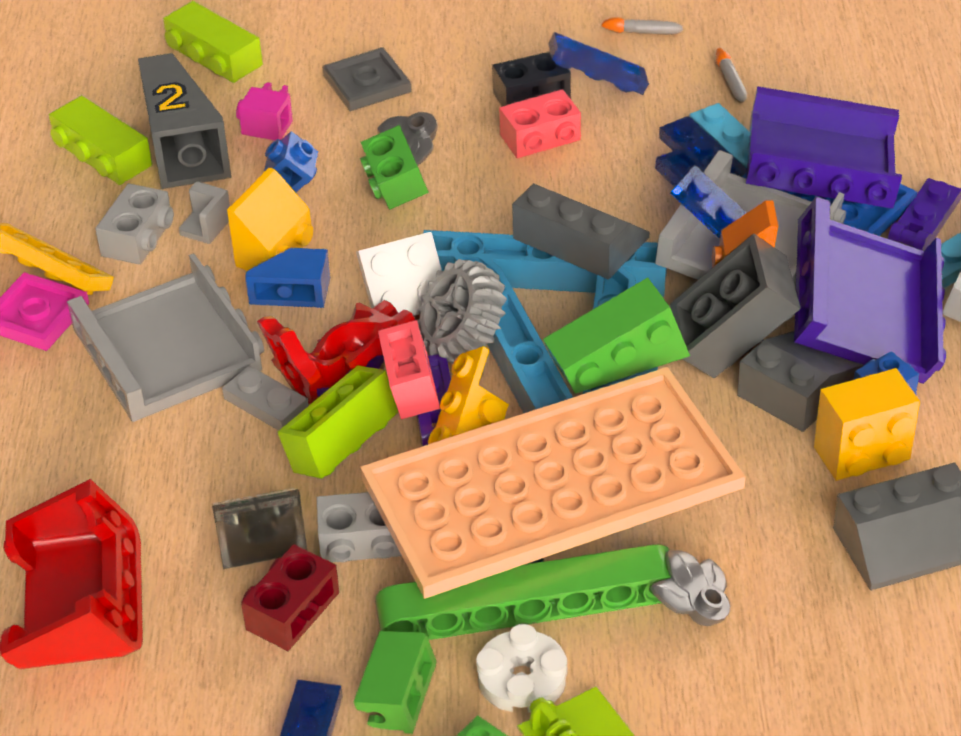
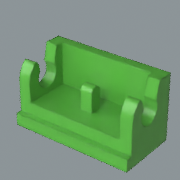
[354,631,437,734]

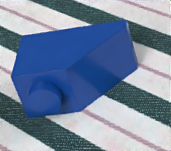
[245,248,331,308]

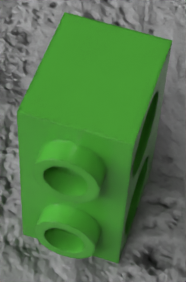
[360,125,429,210]

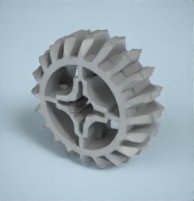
[417,259,507,364]

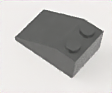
[737,331,864,432]

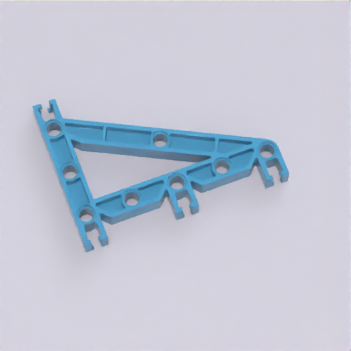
[423,230,667,524]

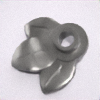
[377,112,438,166]
[650,550,730,626]

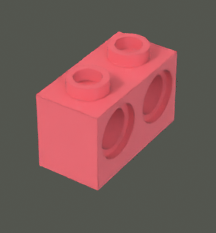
[499,89,581,159]
[378,320,440,420]

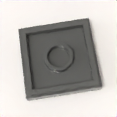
[322,47,412,111]

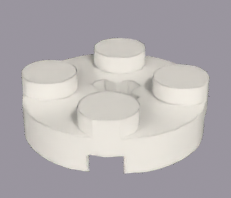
[476,624,567,712]

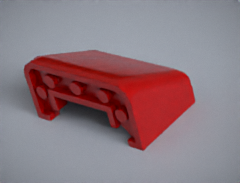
[0,479,143,669]

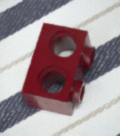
[241,544,340,651]

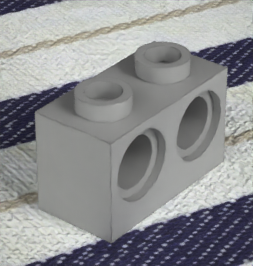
[95,183,174,265]
[317,492,402,562]

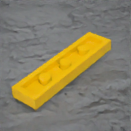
[0,223,114,295]

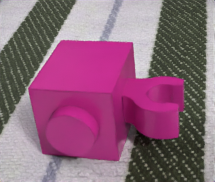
[236,82,293,140]

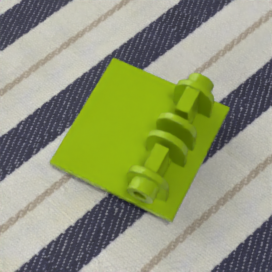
[518,686,635,736]

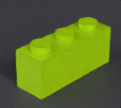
[163,1,263,83]
[49,95,153,185]
[277,365,399,479]

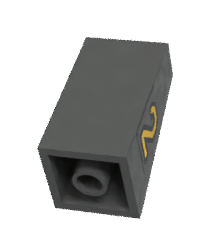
[138,53,232,189]

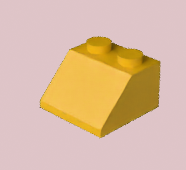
[227,167,314,271]

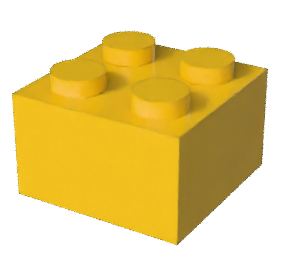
[814,368,920,481]

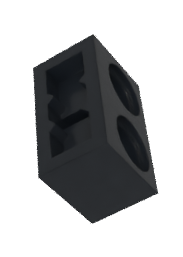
[492,50,571,107]

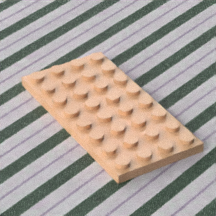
[360,367,745,599]

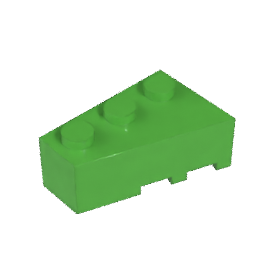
[543,277,690,394]

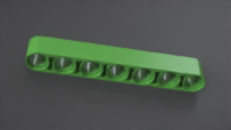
[375,545,671,640]

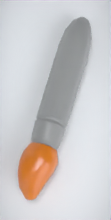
[602,17,683,35]
[716,48,747,102]

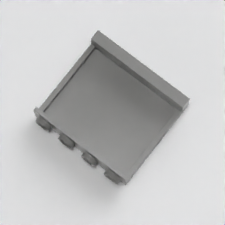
[655,150,846,289]
[67,253,264,422]

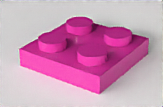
[0,272,89,351]

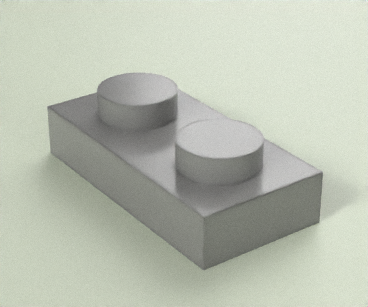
[222,366,309,431]

